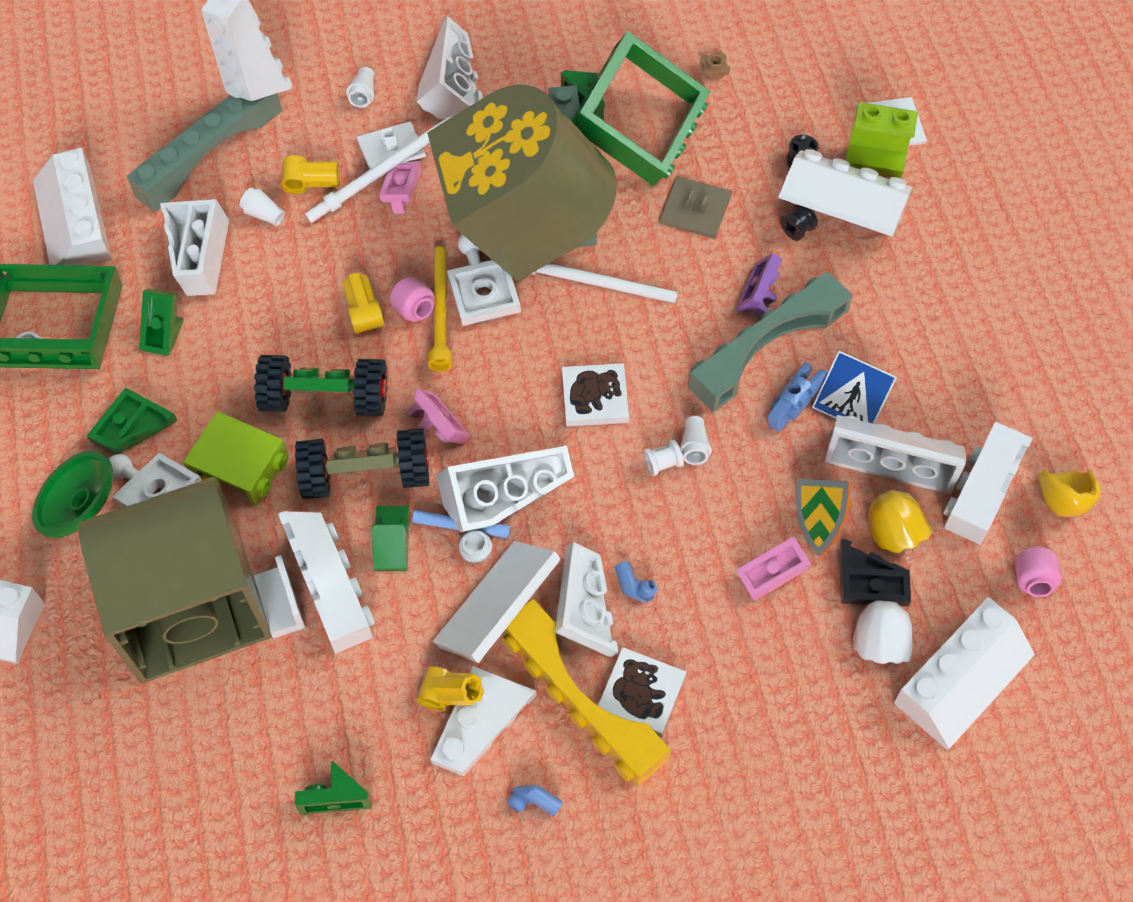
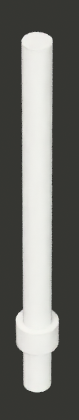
[305,117,450,223]
[531,263,678,303]

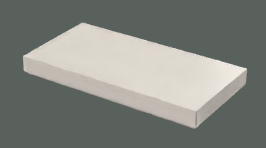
[433,541,560,663]

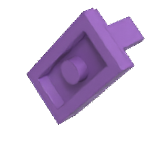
[736,253,782,317]

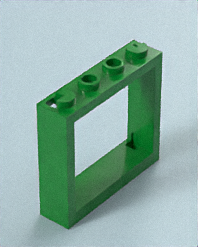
[571,31,710,186]
[0,264,122,370]

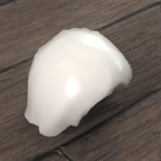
[853,600,913,664]

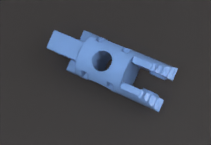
[768,362,828,432]

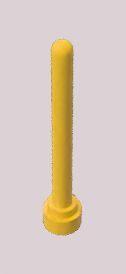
[427,245,452,372]

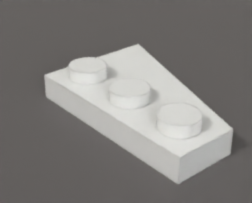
[555,542,619,657]
[430,666,537,776]

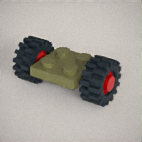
[295,428,430,499]

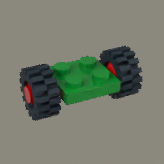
[254,355,387,416]

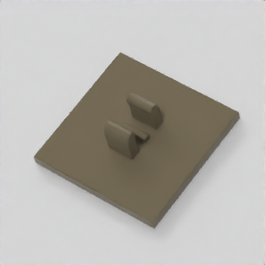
[659,176,732,239]

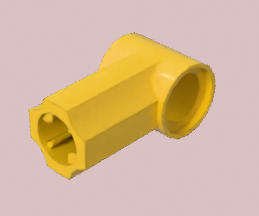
[281,155,340,194]
[342,272,385,334]
[416,666,484,711]

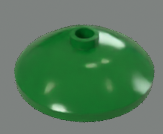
[32,451,113,538]

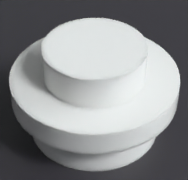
[459,530,492,563]

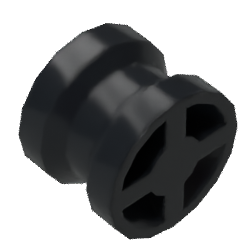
[787,135,818,168]
[780,205,818,241]

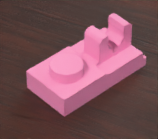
[379,161,421,214]
[408,388,471,445]
[736,537,811,601]

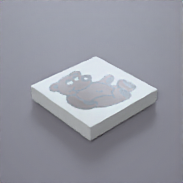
[562,363,629,427]
[598,647,686,737]

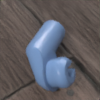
[615,561,658,602]
[507,785,563,816]

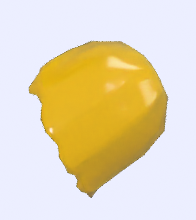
[1037,469,1101,517]
[868,490,933,553]

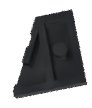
[839,539,911,607]

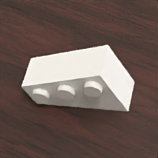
[160,199,229,296]
[943,421,1033,545]

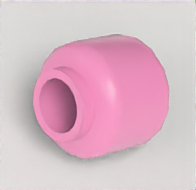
[389,277,435,322]
[1014,546,1062,597]

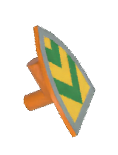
[796,479,851,556]

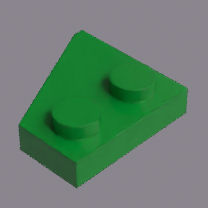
[87,388,177,455]

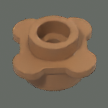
[699,52,730,80]

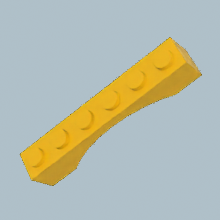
[502,599,671,787]

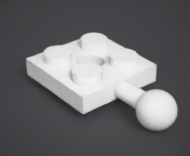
[447,234,521,326]
[109,453,202,507]

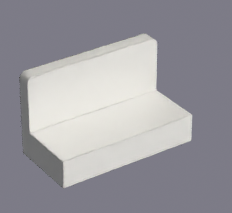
[253,555,306,639]

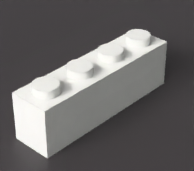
[201,0,293,101]
[278,511,375,654]

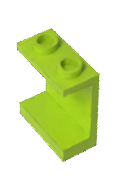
[846,102,918,179]
[183,411,289,506]

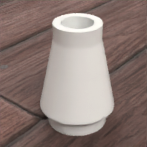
[346,67,375,108]
[239,187,285,226]
[680,416,712,465]

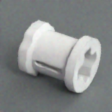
[643,439,684,477]

